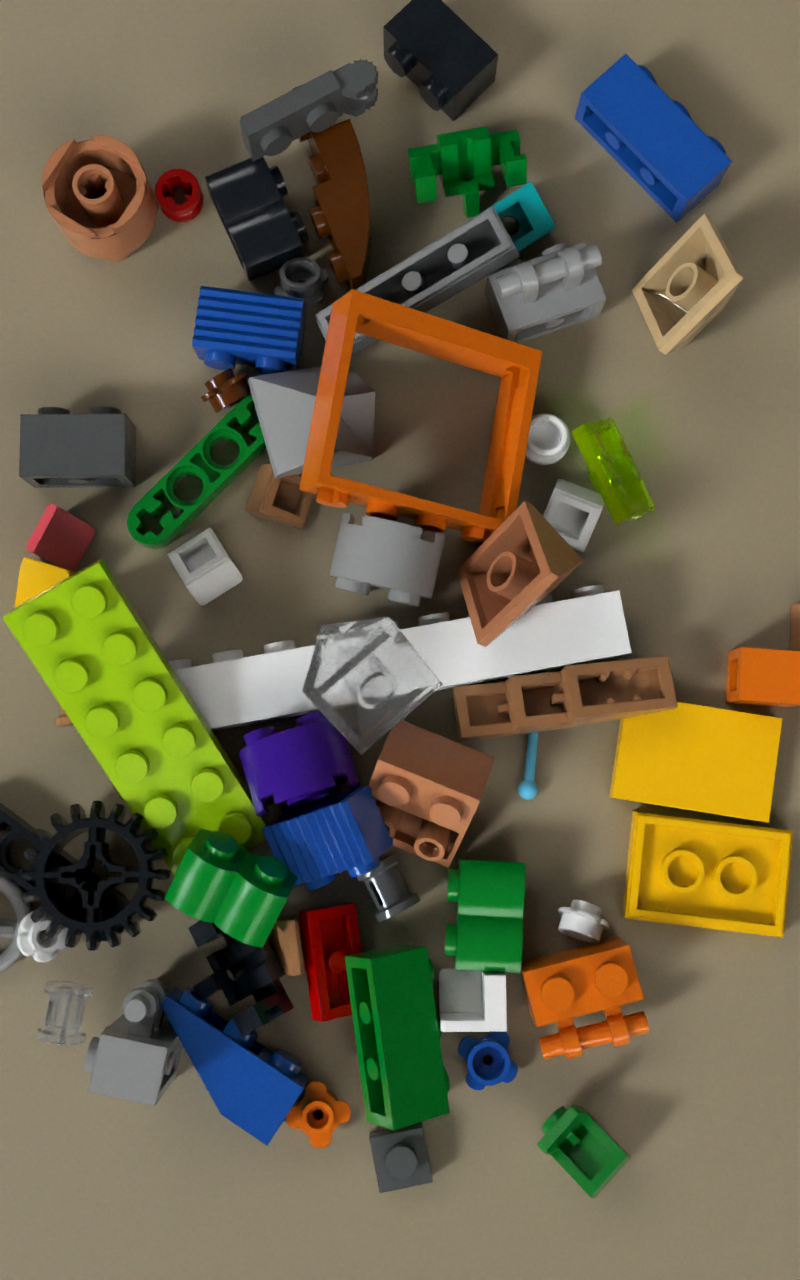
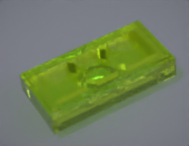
[571,418,655,525]

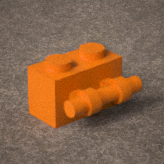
[520,936,650,1060]

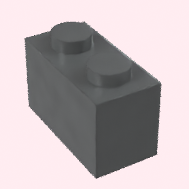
[19,406,136,488]

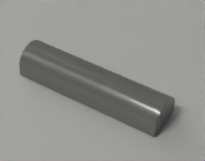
[313,206,520,357]

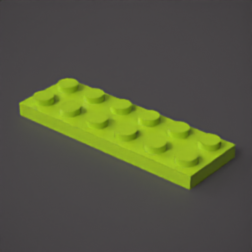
[2,558,270,876]

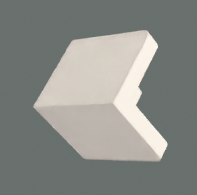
[439,967,507,1032]

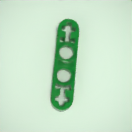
[127,393,266,549]

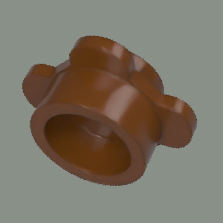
[201,368,251,413]

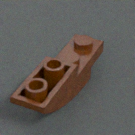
[293,85,371,290]

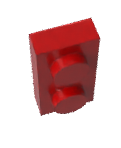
[299,902,362,1022]

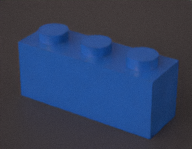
[575,54,732,223]

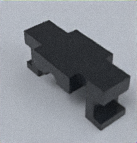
[188,920,294,1037]

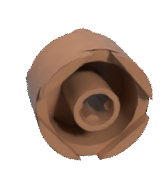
[42,135,158,262]

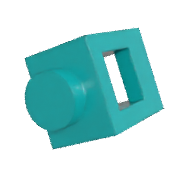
[475,181,557,252]

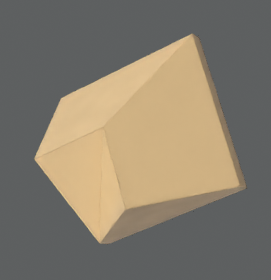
[631,213,744,355]

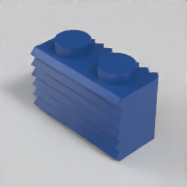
[192,286,307,375]
[261,786,393,890]

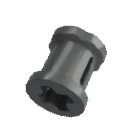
[357,853,421,922]

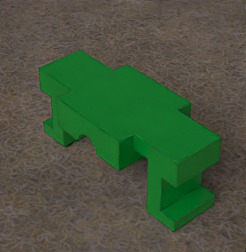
[408,126,527,218]

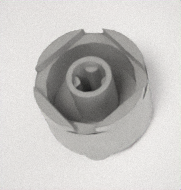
[329,513,446,607]

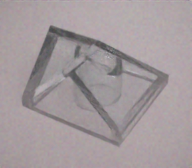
[302,617,443,755]

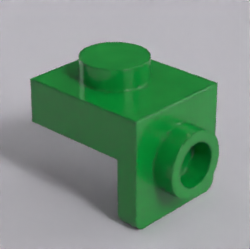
[537,1104,631,1198]

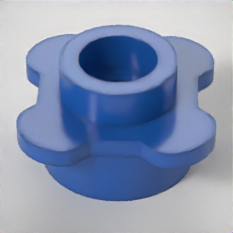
[458,1032,518,1090]

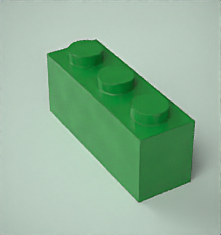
[344,944,450,1130]

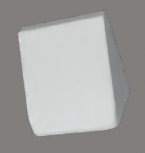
[543,478,605,552]
[167,527,243,606]

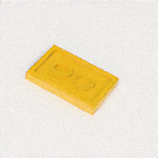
[609,702,783,823]
[622,811,793,938]

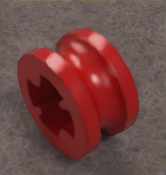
[155,169,203,222]

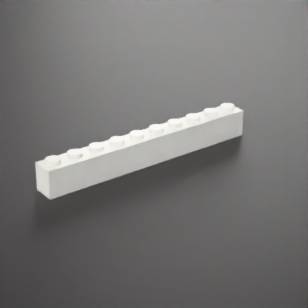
[168,585,632,731]

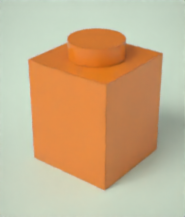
[725,647,800,707]

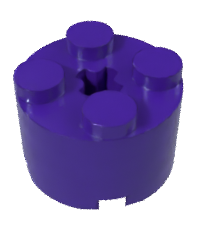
[239,711,360,817]

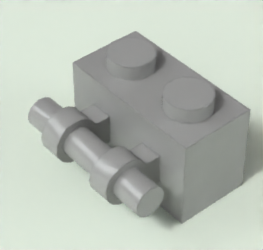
[485,242,607,343]
[84,979,182,1106]

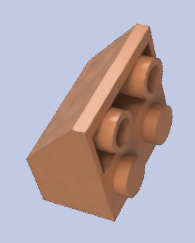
[368,718,495,868]

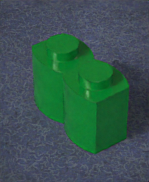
[165,829,298,948]
[444,858,525,973]

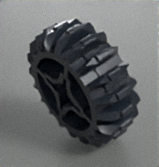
[19,801,171,951]

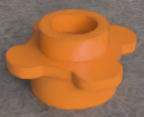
[286,1080,351,1148]

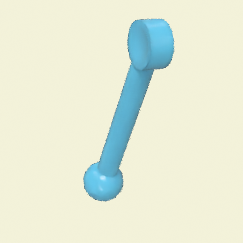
[518,732,539,800]

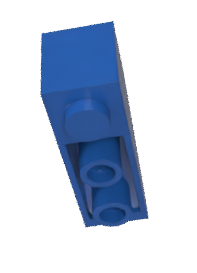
[160,987,308,1146]

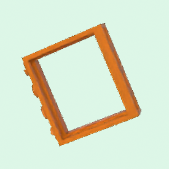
[299,289,542,544]

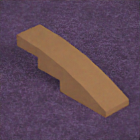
[452,656,678,742]

